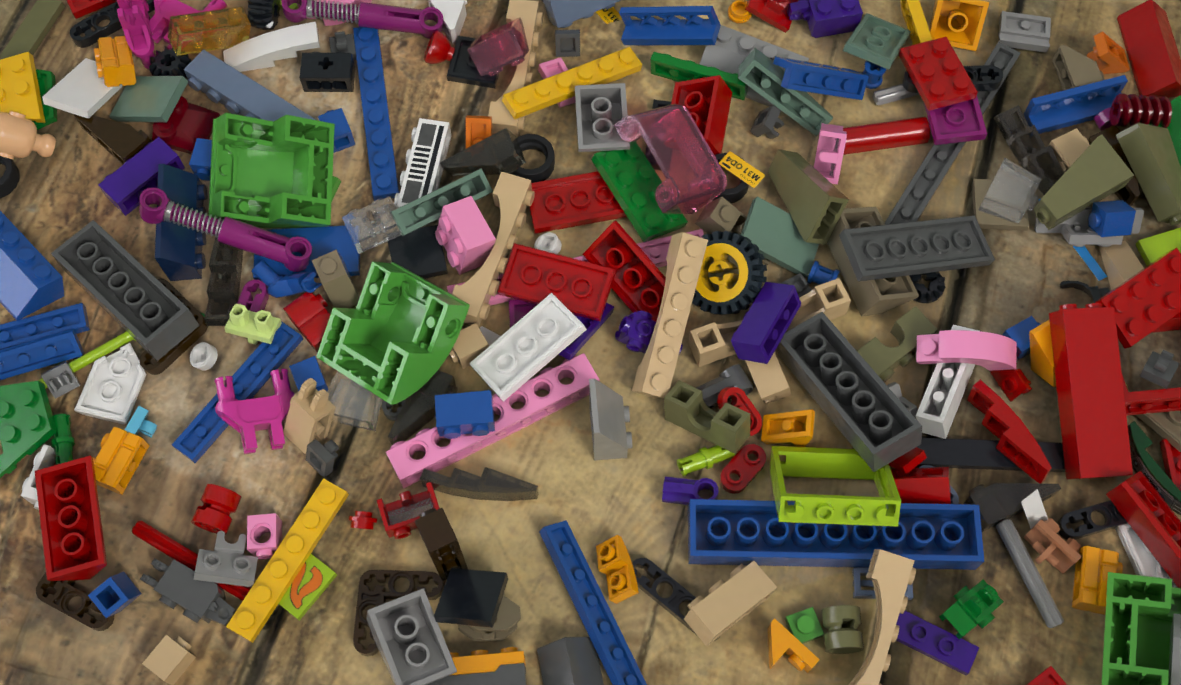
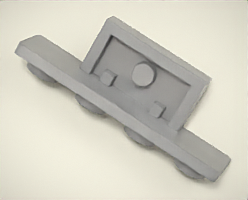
[1034,207,1144,247]

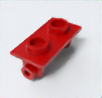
[990,363,1032,402]

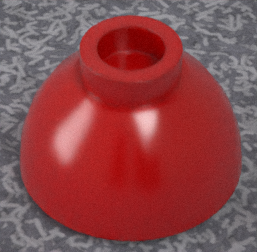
[424,30,455,64]

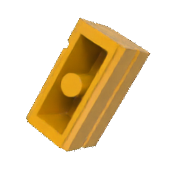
[94,36,136,87]
[93,427,150,495]
[1072,546,1123,615]

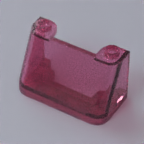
[614,104,727,214]

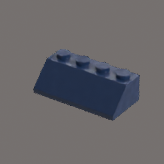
[155,164,207,281]

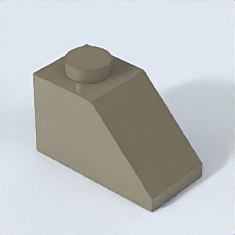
[1052,45,1104,91]
[312,250,360,308]

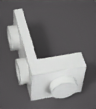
[21,444,56,510]

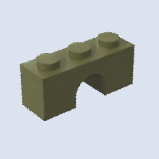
[857,306,938,382]
[664,380,750,454]

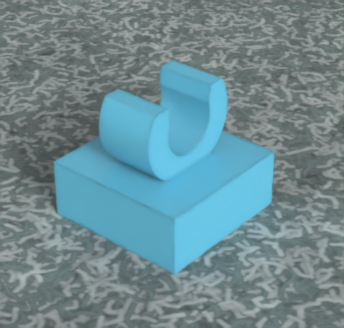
[125,406,157,438]

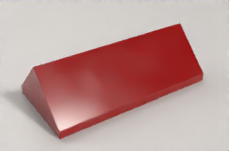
[1117,0,1181,98]
[583,220,666,322]
[35,455,107,581]
[1106,471,1181,588]

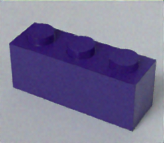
[98,137,185,216]
[731,282,801,364]

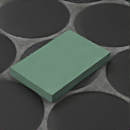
[843,13,911,70]
[109,76,188,122]
[741,196,819,278]

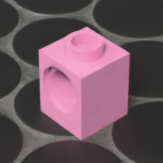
[247,513,282,559]

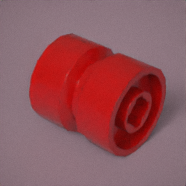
[191,484,242,535]

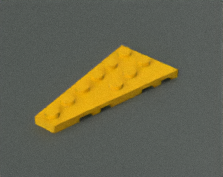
[0,52,46,123]

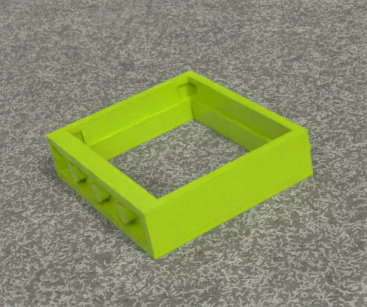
[769,446,901,527]

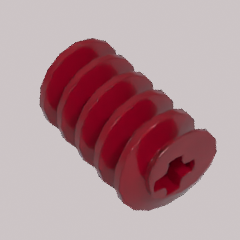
[1109,94,1172,128]

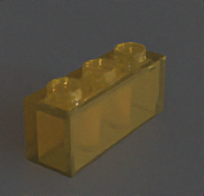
[168,7,251,56]

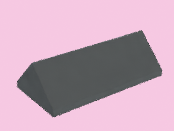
[537,637,604,685]

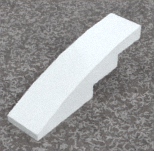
[223,21,320,72]

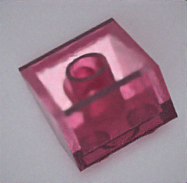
[467,17,529,76]

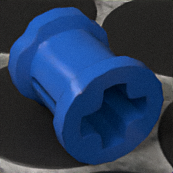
[862,61,886,89]
[807,261,840,285]

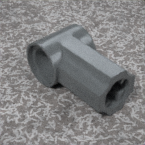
[696,364,754,409]

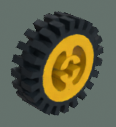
[692,231,767,315]

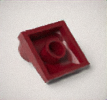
[152,96,220,154]

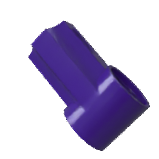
[662,477,719,505]

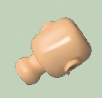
[0,111,56,160]

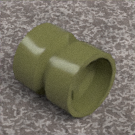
[821,605,864,654]

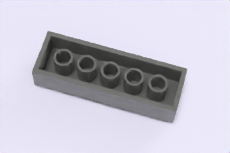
[51,220,200,361]
[777,312,922,472]

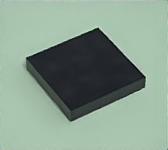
[447,36,506,88]
[387,225,448,279]
[434,568,508,628]

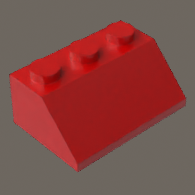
[663,75,733,159]

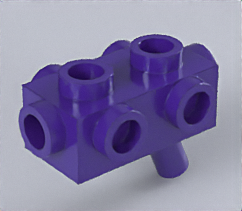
[615,311,683,354]

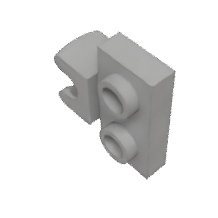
[193,531,258,587]

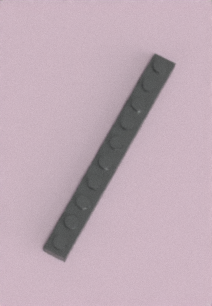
[884,42,1021,225]

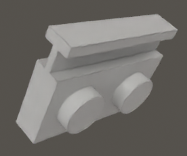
[998,11,1051,53]

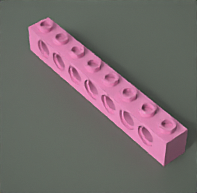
[386,353,600,488]

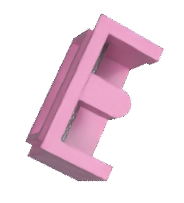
[814,123,847,185]

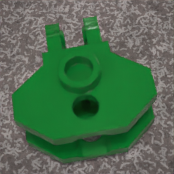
[939,579,1004,640]

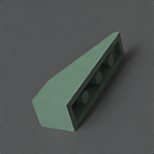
[738,48,833,136]
[390,168,493,236]

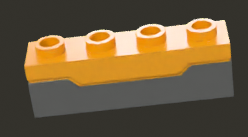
[427,647,527,685]

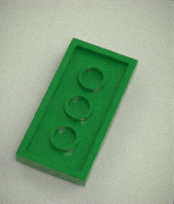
[591,140,688,243]

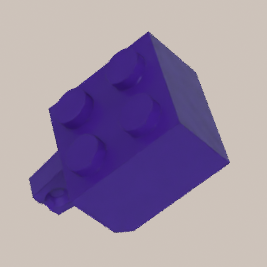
[787,0,863,38]

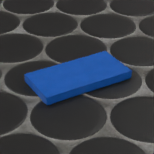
[253,225,360,281]

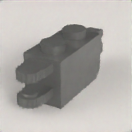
[140,558,236,626]

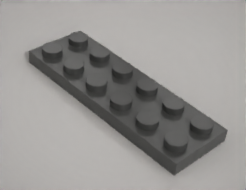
[839,215,995,282]

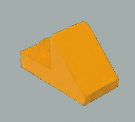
[761,409,815,447]
[767,618,820,673]

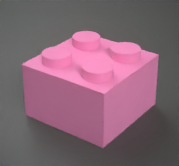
[435,196,496,275]

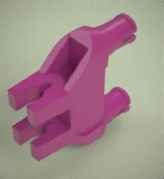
[117,0,156,69]
[149,0,227,50]
[214,369,295,454]

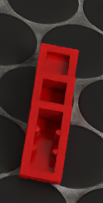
[967,379,1052,485]

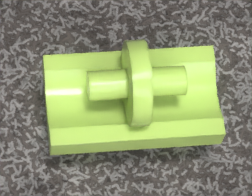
[224,304,282,345]

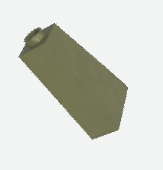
[1116,123,1181,225]
[1033,135,1134,230]
[768,149,849,245]

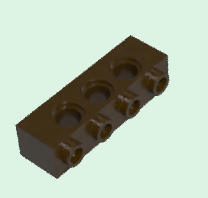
[415,508,468,581]

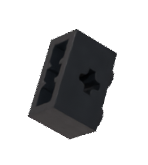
[299,52,356,92]

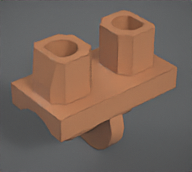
[1023,518,1082,574]

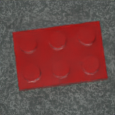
[898,37,978,111]

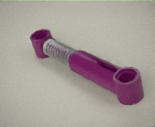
[281,0,443,39]
[139,188,312,272]

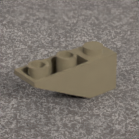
[695,197,770,265]

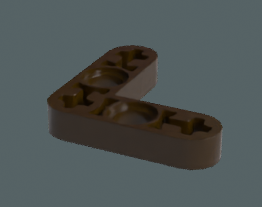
[139,279,208,375]
[353,570,444,656]
[36,572,114,631]

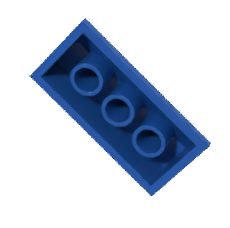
[0,211,64,321]

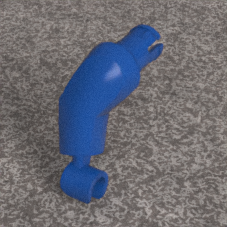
[251,260,322,298]

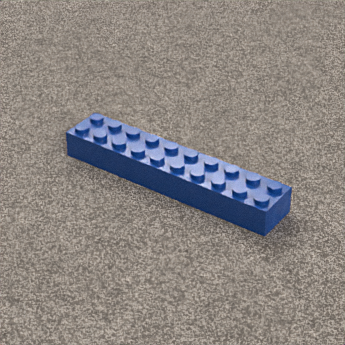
[688,499,984,570]

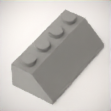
[700,25,809,112]

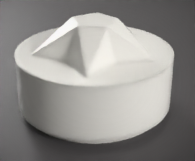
[534,232,562,254]
[190,342,218,371]

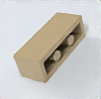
[684,561,777,647]

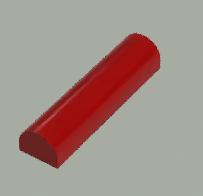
[843,116,930,155]

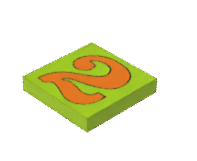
[279,554,337,621]

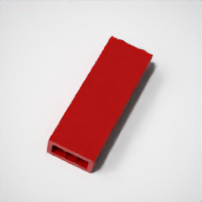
[1049,303,1133,480]

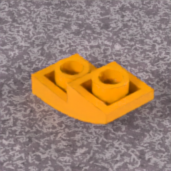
[596,535,639,604]

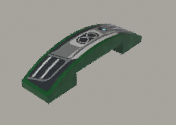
[1128,421,1181,515]

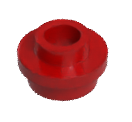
[349,511,377,530]

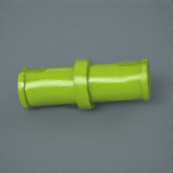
[677,445,735,476]

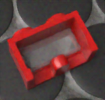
[376,482,440,539]

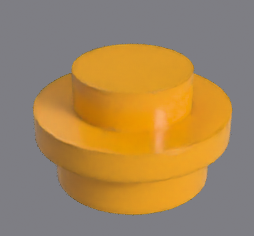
[728,0,752,23]

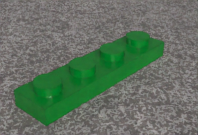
[650,52,748,100]

